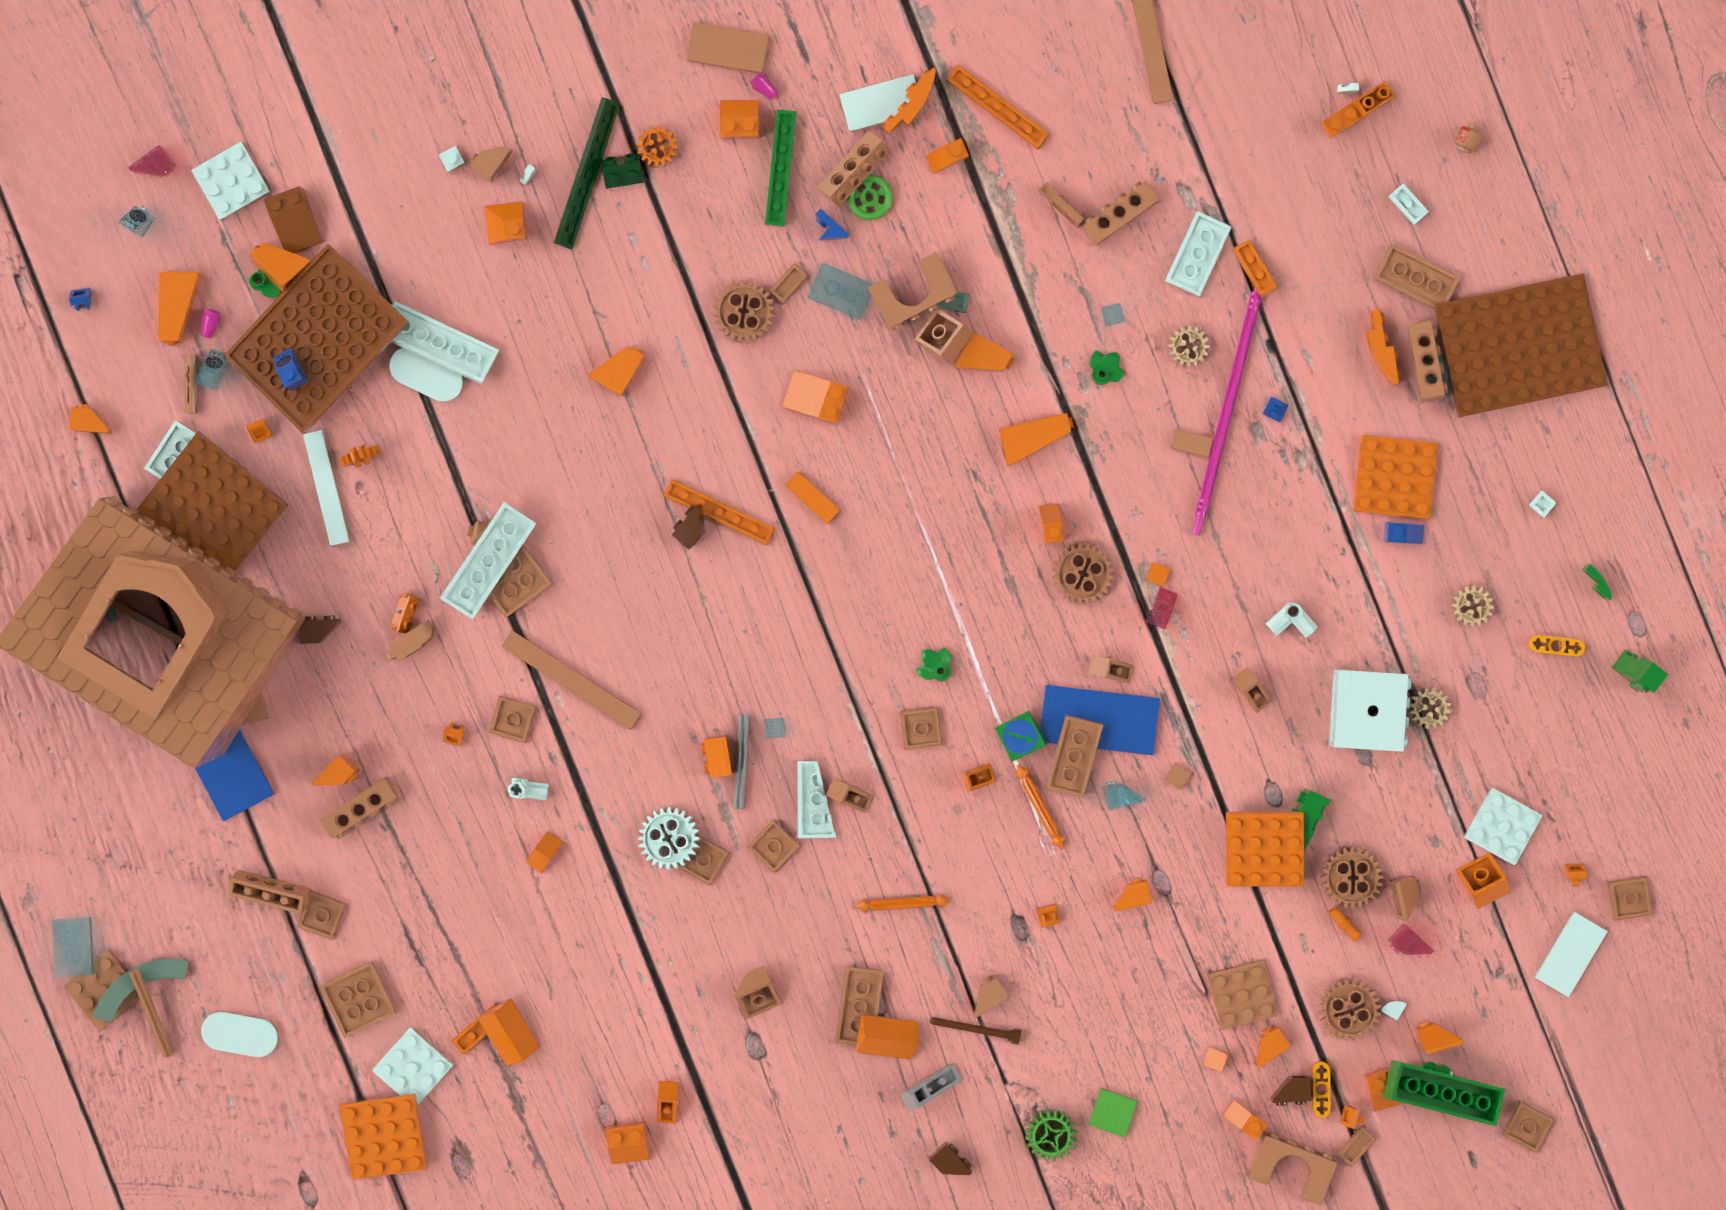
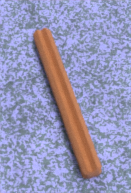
[130,969,173,1058]

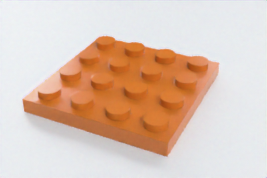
[1353,435,1438,519]
[1226,812,1304,887]
[339,1093,428,1180]

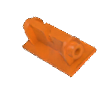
[391,593,420,634]

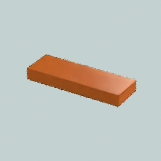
[1233,239,1278,298]
[785,472,840,524]
[451,1003,497,1055]

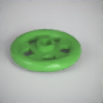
[847,174,893,220]

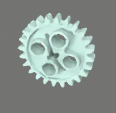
[638,807,701,870]

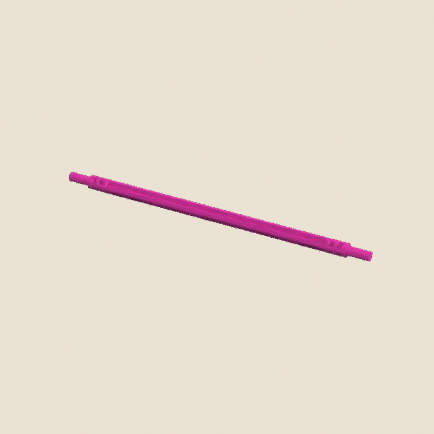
[1192,287,1261,536]

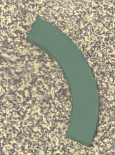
[93,959,189,1022]

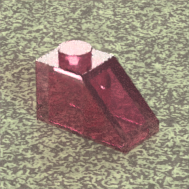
[128,145,177,177]
[1146,587,1177,630]
[1388,923,1434,955]

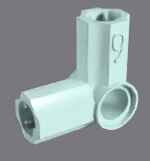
[1265,601,1318,638]
[508,777,549,800]

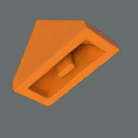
[962,763,996,792]
[526,831,563,873]

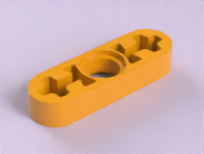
[1528,635,1585,657]
[1312,1061,1331,1118]

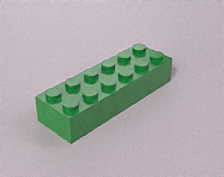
[1383,1060,1505,1127]

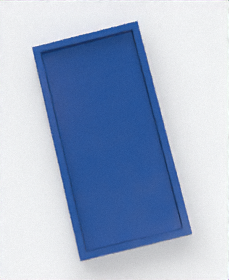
[1040,685,1160,755]
[195,729,275,821]

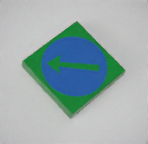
[995,711,1047,762]

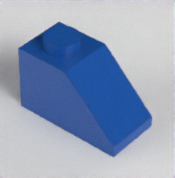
[1384,523,1424,544]

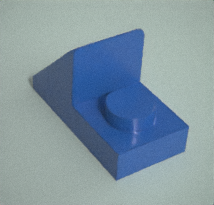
[815,208,849,241]

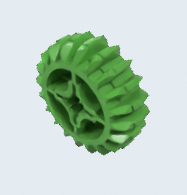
[1025,1109,1077,1161]

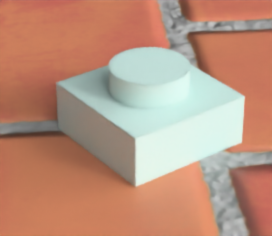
[439,146,465,173]
[1528,491,1556,518]

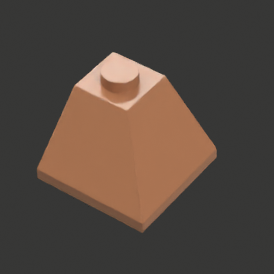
[1390,876,1421,921]
[734,966,782,1019]

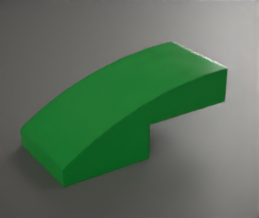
[1582,564,1612,600]

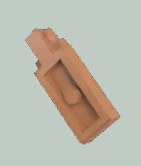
[1039,182,1084,227]

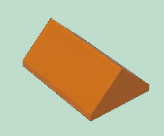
[477,998,540,1066]
[856,1014,920,1060]

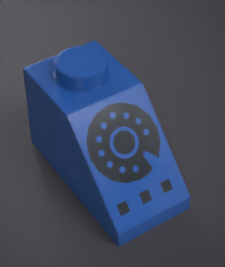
[274,348,309,391]

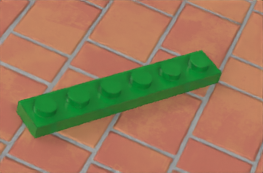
[765,109,796,227]

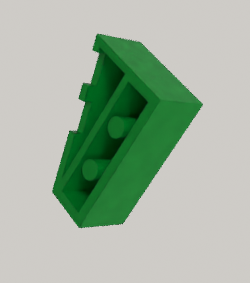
[1611,650,1669,693]
[1291,788,1331,851]

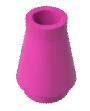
[750,72,778,100]
[200,309,221,338]

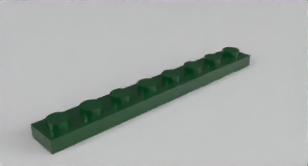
[554,97,620,250]

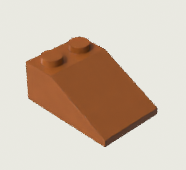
[263,186,323,253]

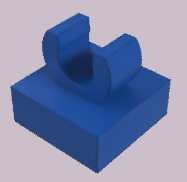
[69,288,92,311]
[1262,397,1289,423]

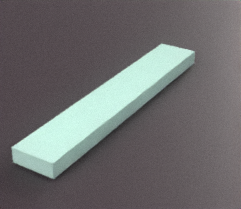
[303,430,350,546]

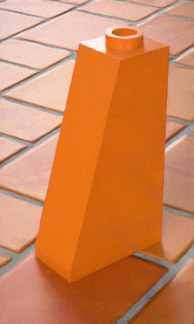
[158,272,201,346]
[999,413,1074,466]

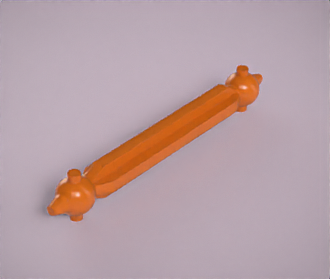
[1015,764,1065,850]
[855,893,951,913]

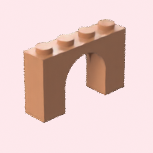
[868,252,957,330]
[1247,1132,1337,1206]

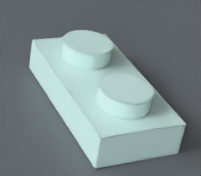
[1388,183,1429,225]

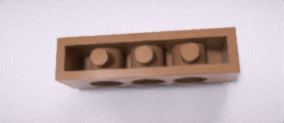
[817,131,891,207]
[1082,181,1159,246]
[1407,321,1448,403]
[319,777,399,839]
[228,870,311,914]

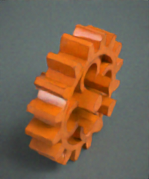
[636,125,679,168]
[339,444,382,468]

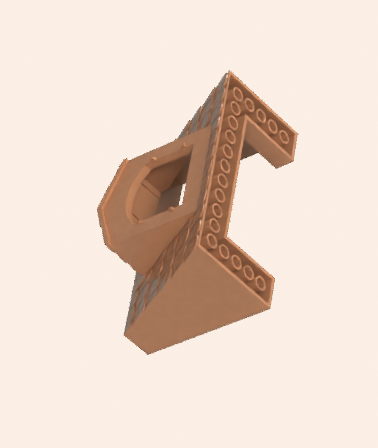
[0,496,305,769]

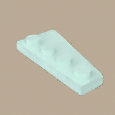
[797,761,836,838]

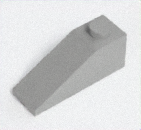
[899,1063,962,1110]

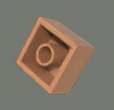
[915,308,973,365]

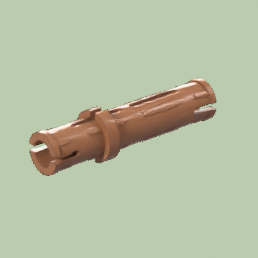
[184,356,199,414]

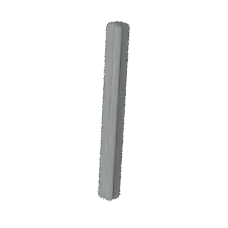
[734,714,749,809]

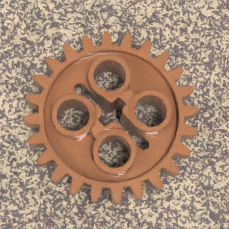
[713,280,775,343]
[1052,543,1114,605]
[1320,846,1384,909]
[1318,978,1381,1041]

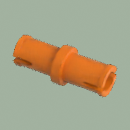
[1328,905,1362,942]

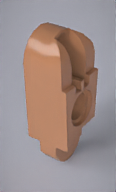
[383,620,435,663]

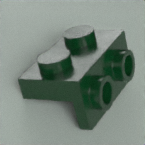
[602,153,644,189]

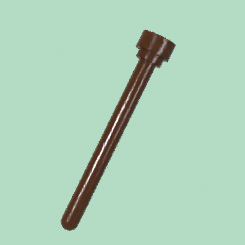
[930,1017,1021,1045]

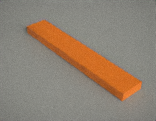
[946,65,1049,150]
[663,479,775,545]

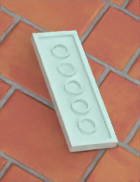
[392,301,499,385]
[440,502,536,620]

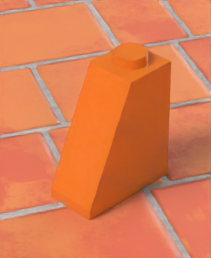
[250,243,310,292]
[954,332,1014,372]
[588,345,645,396]
[1039,504,1065,544]

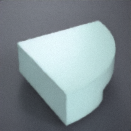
[1337,83,1359,93]
[520,164,537,186]
[1380,1001,1407,1020]

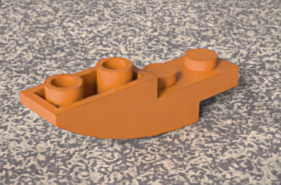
[883,68,936,135]
[1320,81,1396,139]
[1365,309,1401,386]

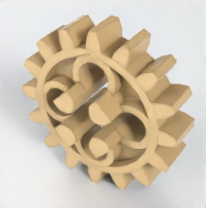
[1168,325,1210,368]
[1451,586,1494,627]
[1409,688,1451,729]

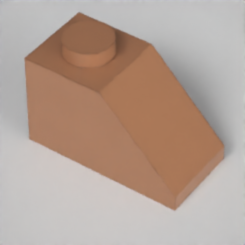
[470,147,513,182]
[1088,655,1134,684]
[1232,668,1272,713]
[826,778,873,813]
[974,975,1009,1017]

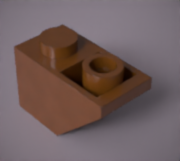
[672,503,705,550]
[300,615,341,644]
[1271,1075,1311,1106]
[929,1142,972,1175]

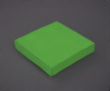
[1088,1088,1138,1137]

